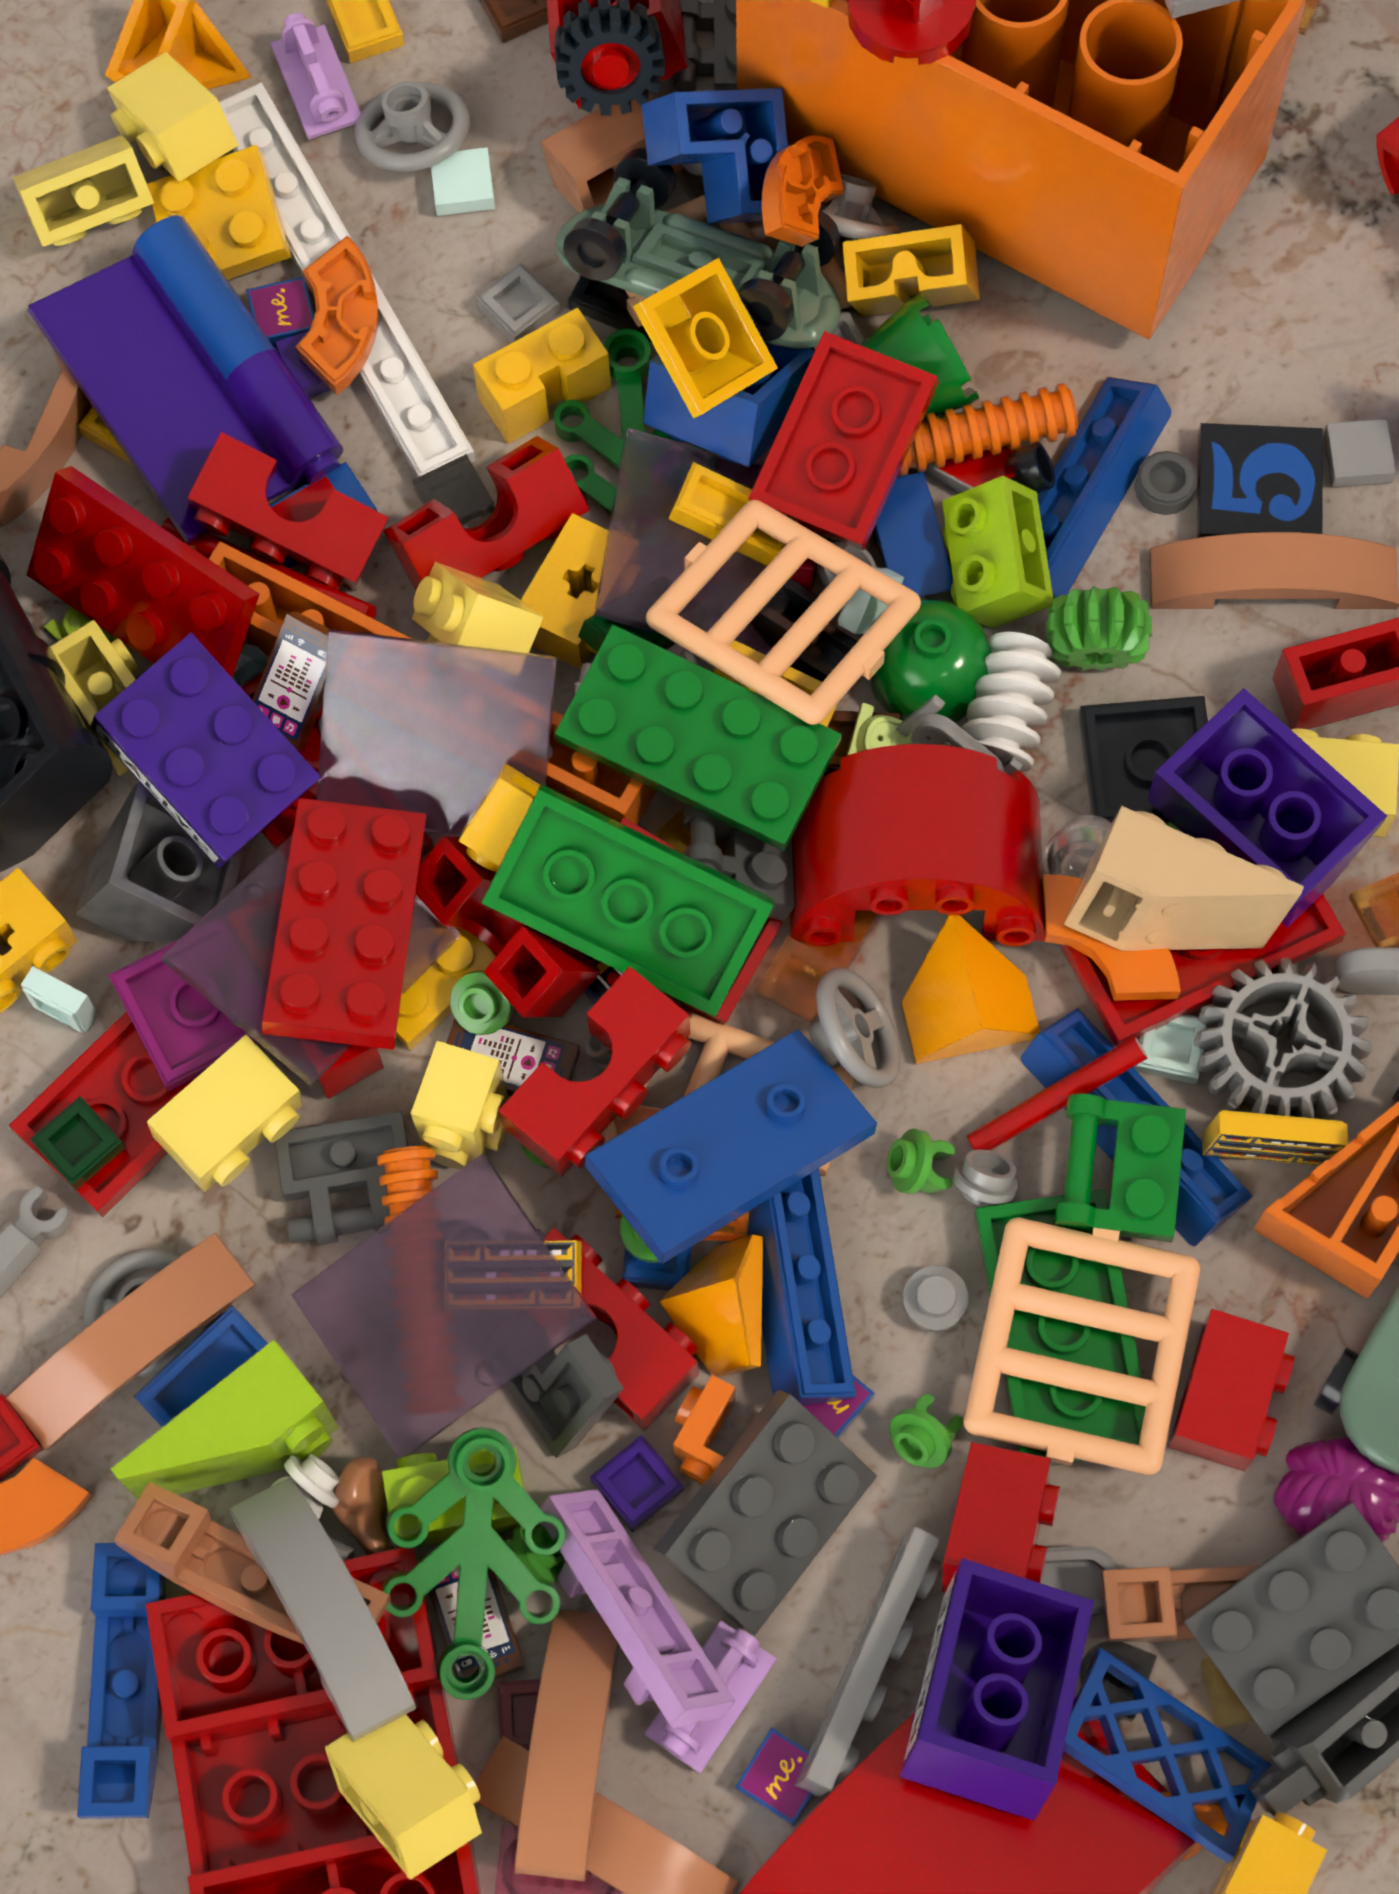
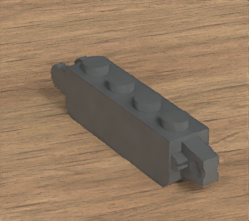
[1248,1644,1399,1816]

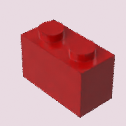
[1272,617,1399,730]
[1168,1309,1295,1472]
[942,1442,1060,1593]

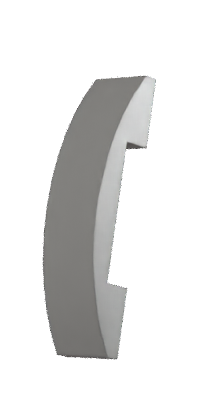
[229,1478,416,1742]

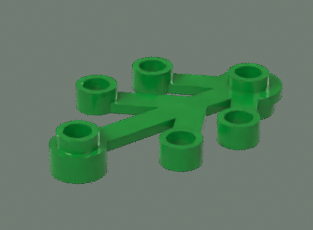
[554,329,716,552]
[381,1427,566,1700]

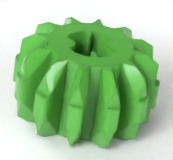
[1045,586,1152,672]

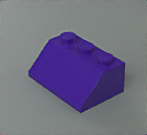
[1147,688,1387,928]

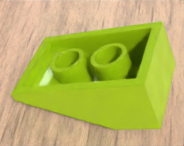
[110,1340,339,1499]

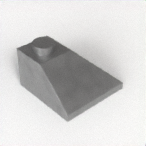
[75,781,246,942]

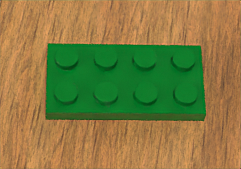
[555,625,842,851]
[482,784,774,1017]
[974,1189,1146,1467]

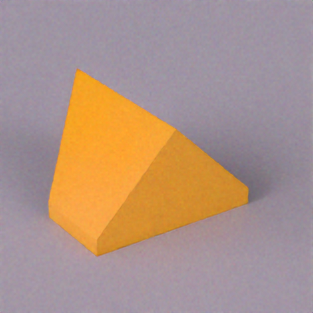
[105,0,252,90]
[901,915,1040,1065]
[659,1234,763,1377]

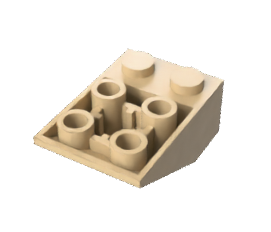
[1064,806,1304,951]

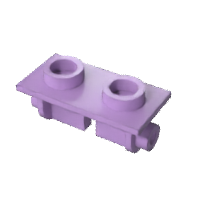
[270,13,361,140]
[644,1620,777,1774]

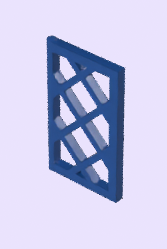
[1063,1647,1272,1863]

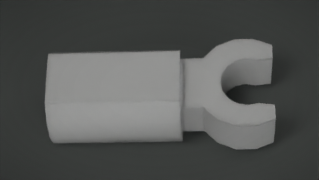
[0,1186,73,1298]

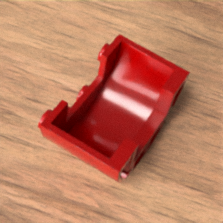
[790,744,1045,947]

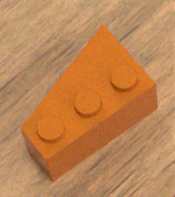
[1253,1101,1399,1299]

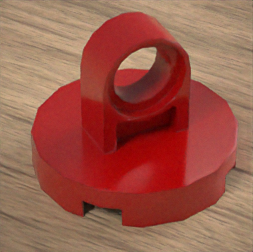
[847,0,976,65]

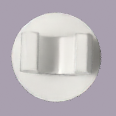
[271,1454,340,1520]

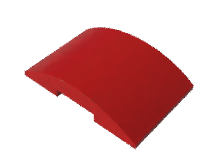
[146,1547,482,1894]
[739,1697,1197,1894]

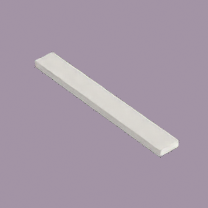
[219,82,475,486]

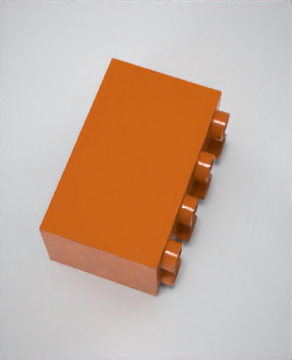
[736,0,1306,340]

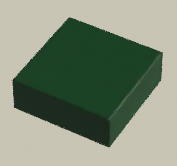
[30,1096,126,1191]

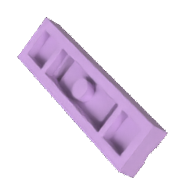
[540,1489,736,1728]

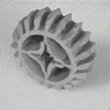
[1194,957,1372,1120]

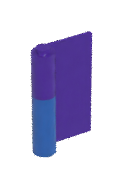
[28,215,343,544]

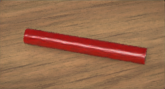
[967,1036,1148,1151]

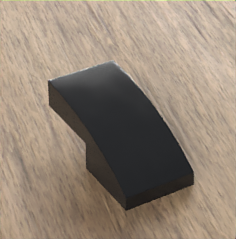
[751,578,858,682]

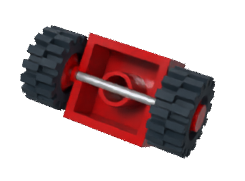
[547,0,688,116]

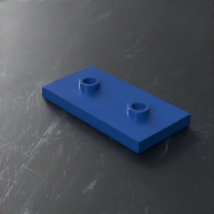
[585,1029,877,1264]

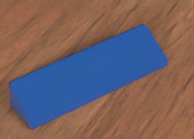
[1038,377,1172,598]
[1021,1008,1253,1246]
[744,1168,856,1406]

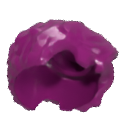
[1274,1437,1399,1543]

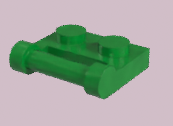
[1054,1094,1186,1242]

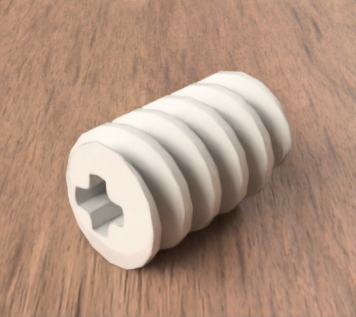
[962,632,1061,772]

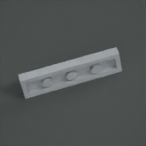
[795,1526,941,1797]

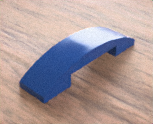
[77,1543,166,1819]

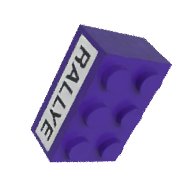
[90,633,321,869]
[899,1558,1094,1820]

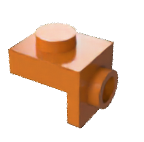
[673,1375,736,1485]

